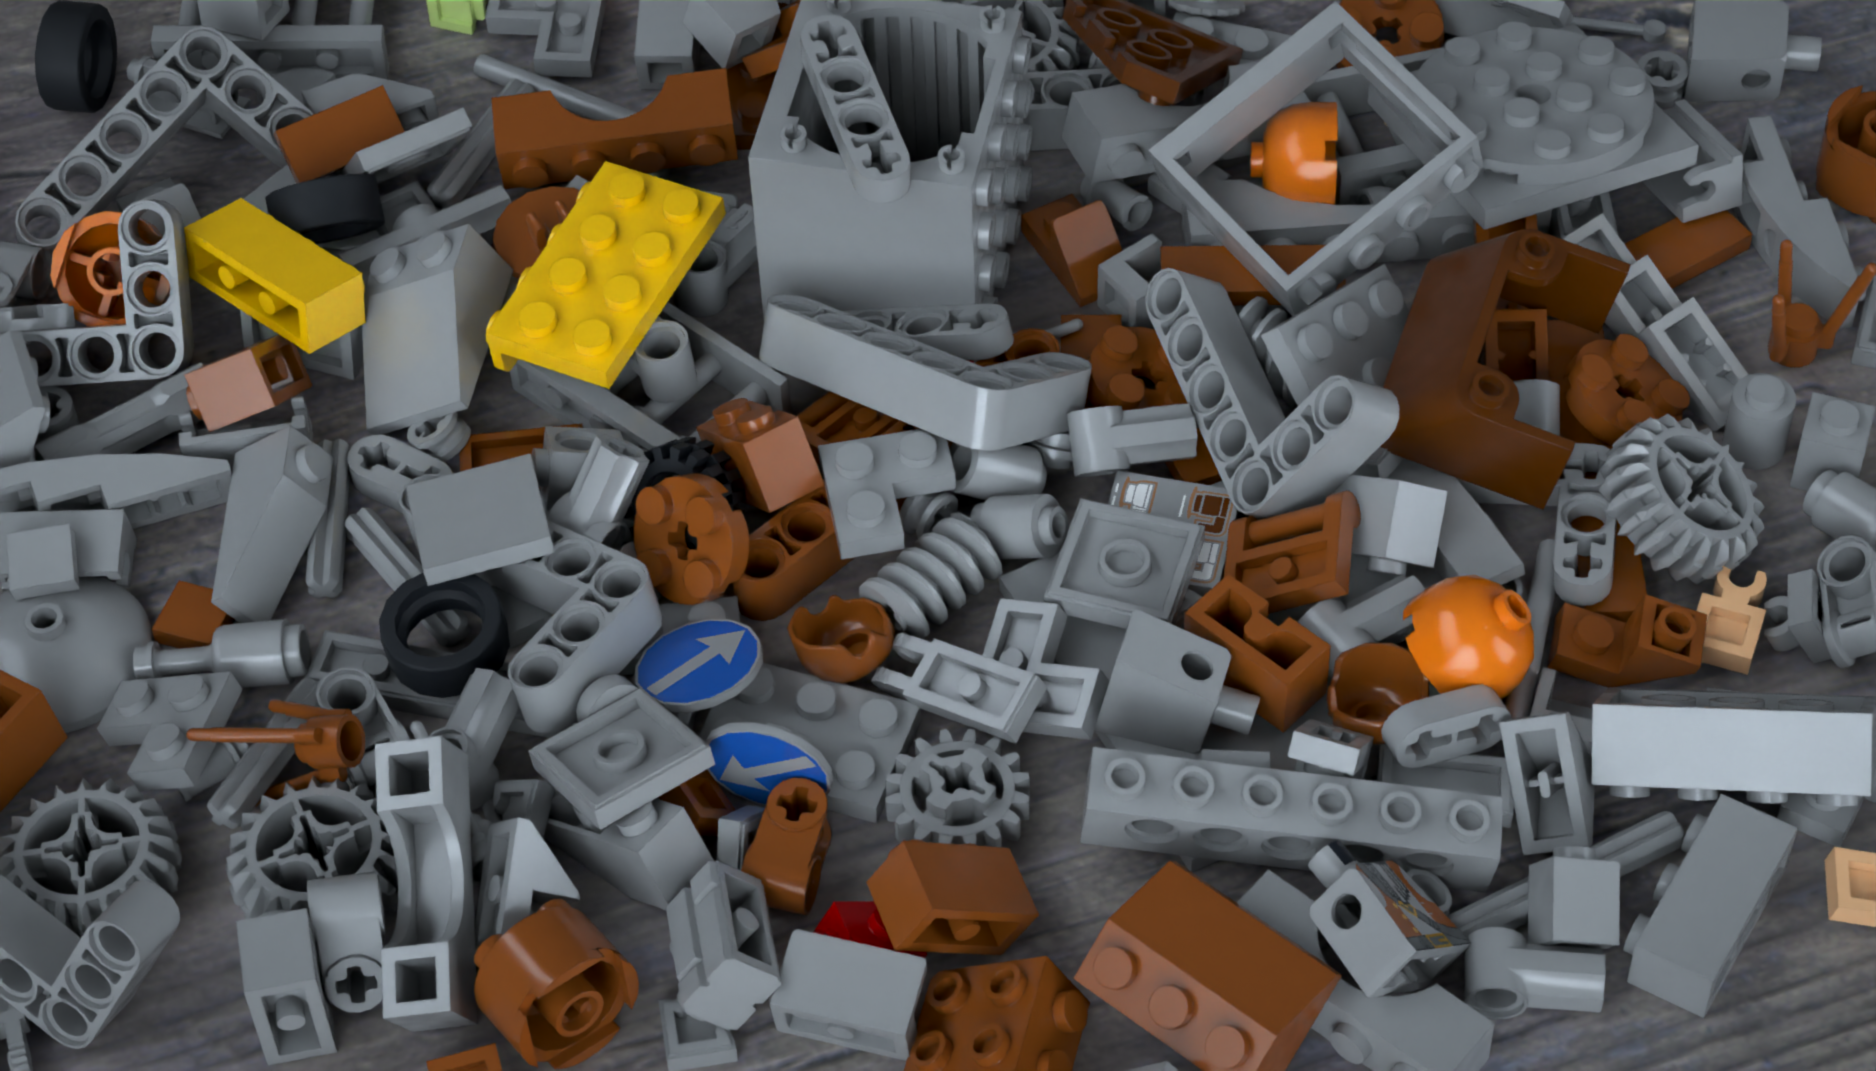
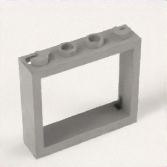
[1148,1,1484,316]

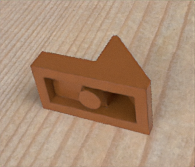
[1021,194,1123,308]

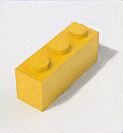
[184,198,366,354]

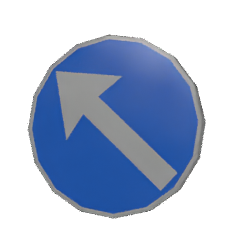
[635,618,763,713]
[705,722,833,806]

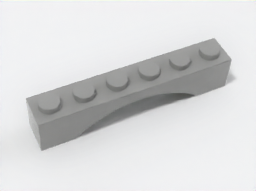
[1181,179,1552,263]

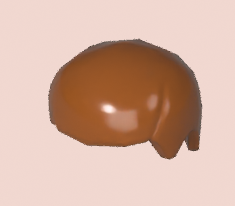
[787,595,895,683]
[1327,643,1430,745]

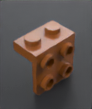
[904,956,1090,1071]

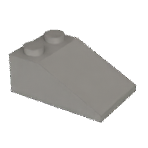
[362,224,513,435]

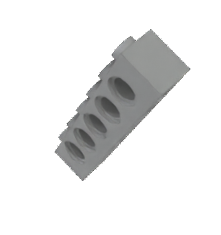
[1080,747,1503,893]

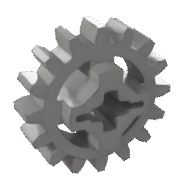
[885,729,1030,847]

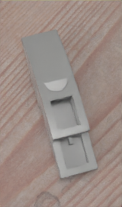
[1734,115,1866,329]

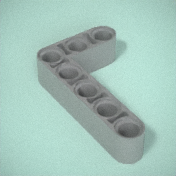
[15,26,314,255]
[0,200,195,387]
[1145,268,1400,519]
[759,294,1092,451]
[398,474,663,733]
[0,874,180,1049]

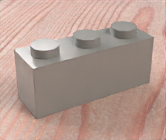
[1624,794,1798,1018]

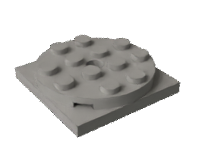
[1368,21,1698,230]

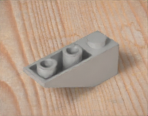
[543,779,714,910]

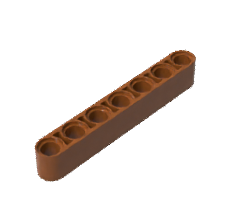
[733,328,1060,621]

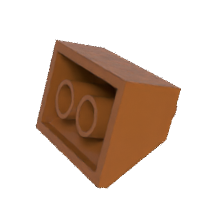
[1073,861,1342,1071]

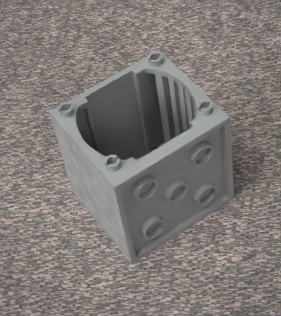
[748,0,1033,320]

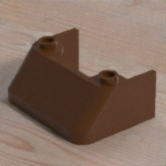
[1380,229,1631,510]

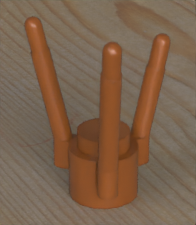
[1768,239,1876,368]
[186,699,366,807]

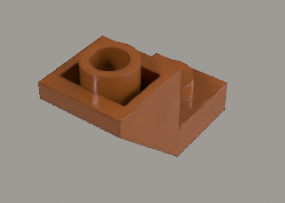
[1547,594,1707,688]

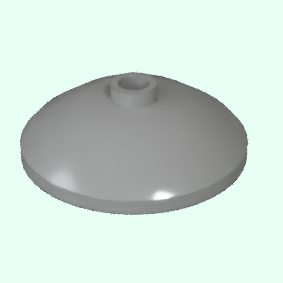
[0,576,154,733]

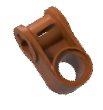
[741,778,832,915]

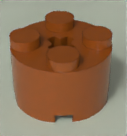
[1815,85,1876,224]
[474,899,639,1070]

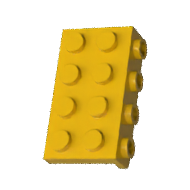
[485,161,726,389]

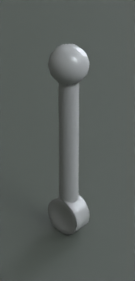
[1571,16,1667,44]

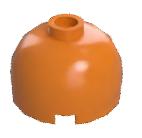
[1250,102,1338,205]
[50,211,170,326]
[1403,575,1534,700]

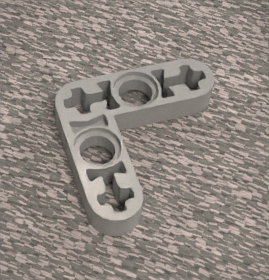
[1456,443,1617,606]

